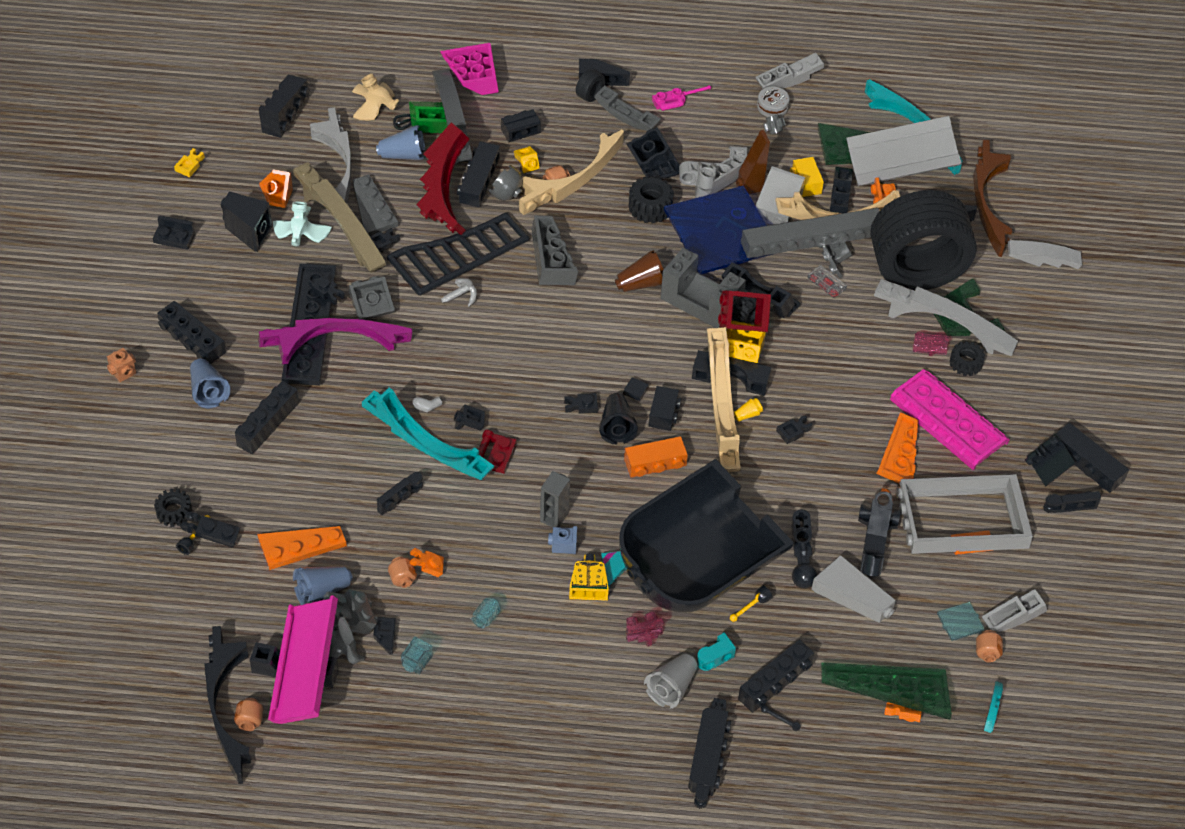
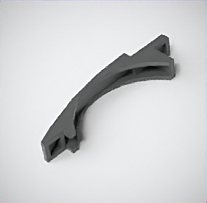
[432,69,472,163]

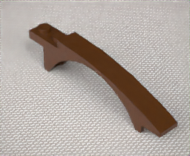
[973,140,1012,257]

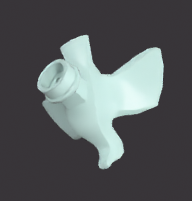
[273,201,332,247]

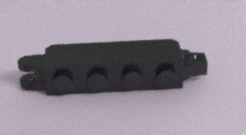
[688,698,731,809]

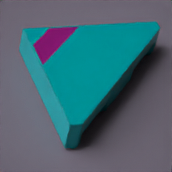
[601,551,626,588]

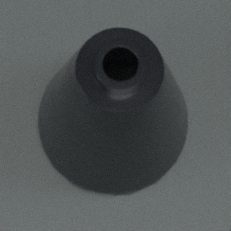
[599,393,638,445]

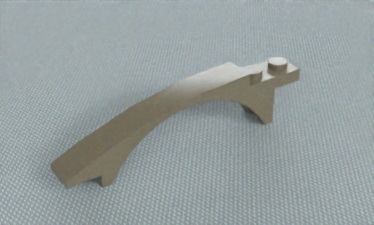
[293,162,386,273]

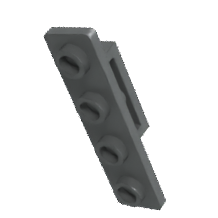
[818,242,852,279]

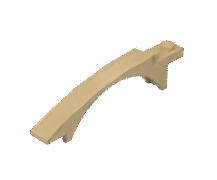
[519,129,624,215]
[775,190,900,220]
[707,327,740,472]

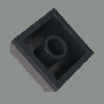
[221,191,272,252]

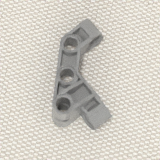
[679,146,747,204]

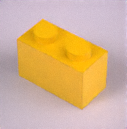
[790,157,824,197]

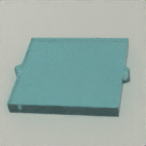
[937,602,984,641]

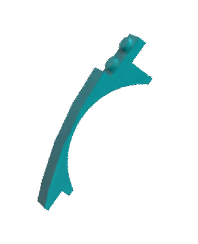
[864,79,963,175]
[362,387,494,480]

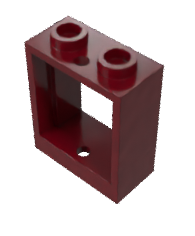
[718,291,771,332]

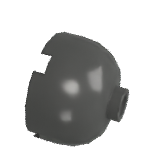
[489,165,523,201]

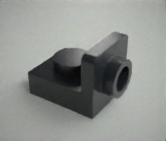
[454,404,485,431]

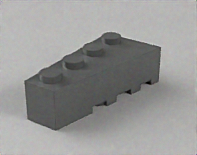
[531,215,578,285]

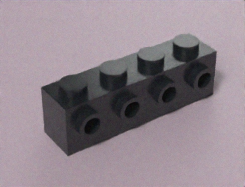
[457,141,500,208]
[157,301,226,364]
[235,381,299,455]
[1057,422,1129,493]
[738,639,814,713]

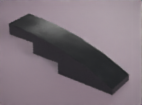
[829,167,853,214]

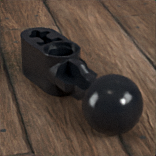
[791,509,817,589]

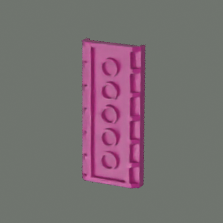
[890,369,1010,470]
[268,595,338,724]

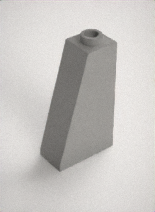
[811,555,896,623]

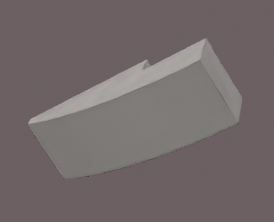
[982,589,1047,633]

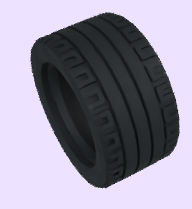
[870,190,977,291]

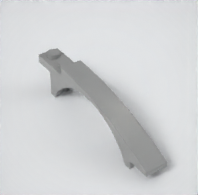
[310,107,352,224]
[874,279,1018,356]

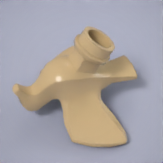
[352,74,399,121]

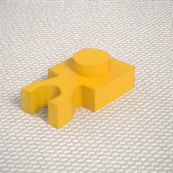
[174,148,205,177]

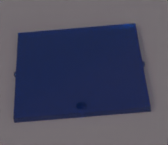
[664,185,773,275]

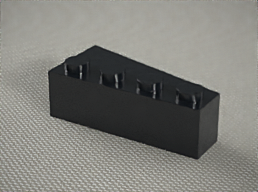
[259,74,310,138]

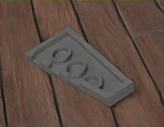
[352,174,398,236]

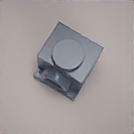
[548,526,577,554]

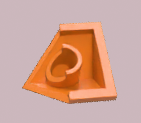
[259,170,293,208]

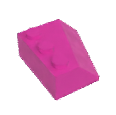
[440,43,499,95]

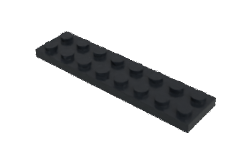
[281,264,336,386]

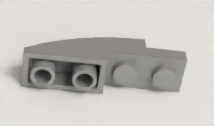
[756,52,824,89]

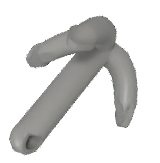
[441,278,477,307]

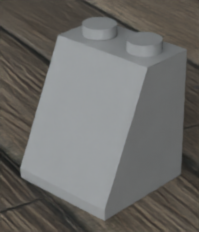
[754,166,805,225]

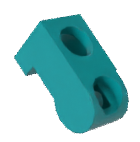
[697,633,736,671]

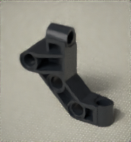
[858,488,901,576]

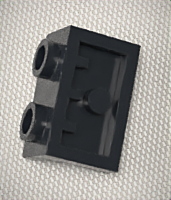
[153,216,195,250]

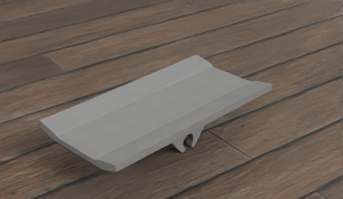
[846,116,962,187]

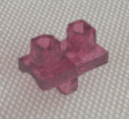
[913,332,949,356]
[626,612,664,647]

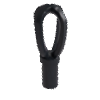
[393,114,412,130]

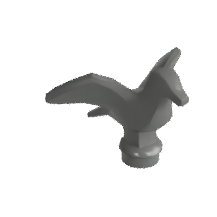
[329,616,365,664]

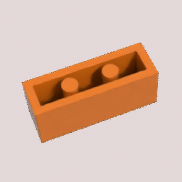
[624,436,688,478]

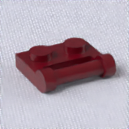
[478,430,517,474]

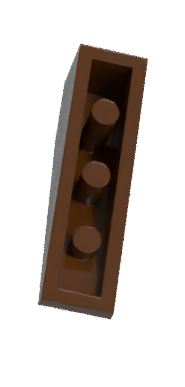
[736,130,770,195]

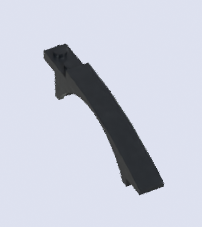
[204,626,251,784]

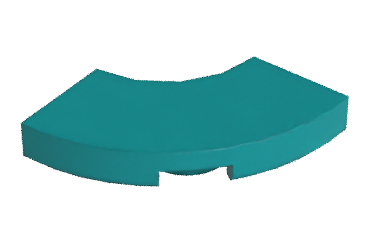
[984,681,1003,733]

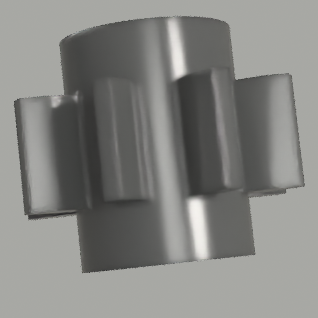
[763,114,786,134]

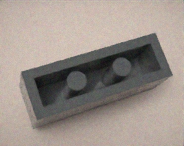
[540,471,570,528]

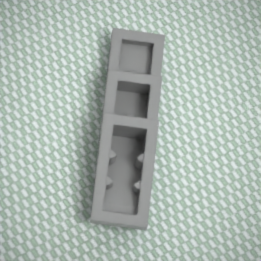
[1008,240,1082,269]

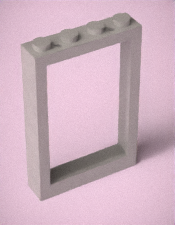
[896,474,1033,554]

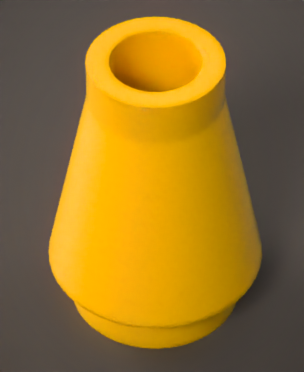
[733,398,763,422]

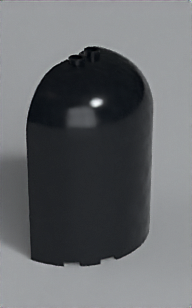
[619,459,794,613]

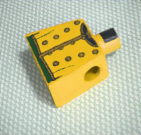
[569,553,608,600]

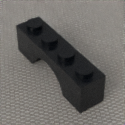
[721,262,795,318]
[692,350,772,396]
[250,642,339,689]

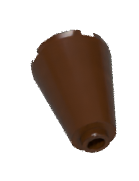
[615,250,664,292]

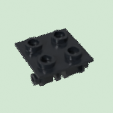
[1025,433,1076,486]

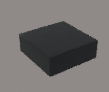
[623,377,649,401]

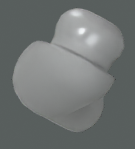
[412,397,442,412]

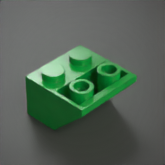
[409,101,447,133]

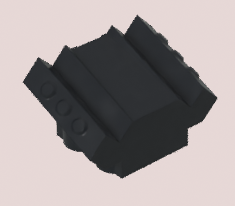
[626,127,680,179]

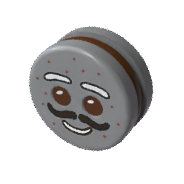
[757,86,790,117]

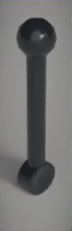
[761,705,801,731]

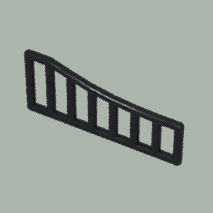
[387,212,529,296]

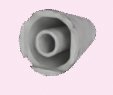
[644,654,698,708]

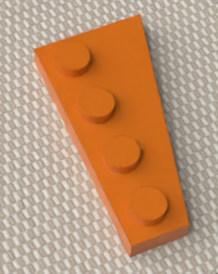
[876,412,918,484]
[257,526,347,570]

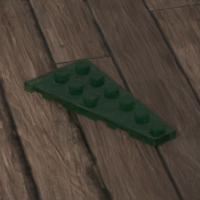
[821,662,952,720]

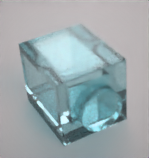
[401,636,433,675]

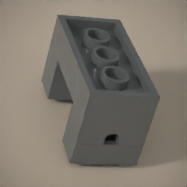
[661,248,746,328]

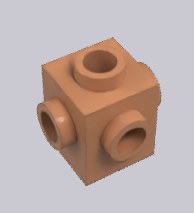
[107,348,136,382]

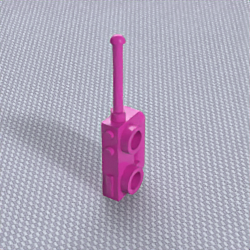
[652,85,711,111]

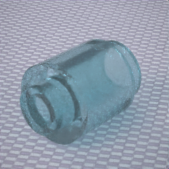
[471,598,501,628]

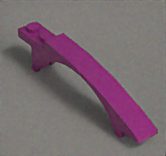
[258,318,412,365]

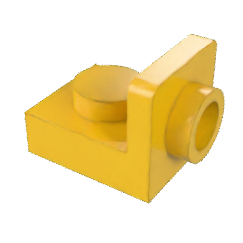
[514,146,539,173]

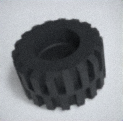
[628,176,674,224]

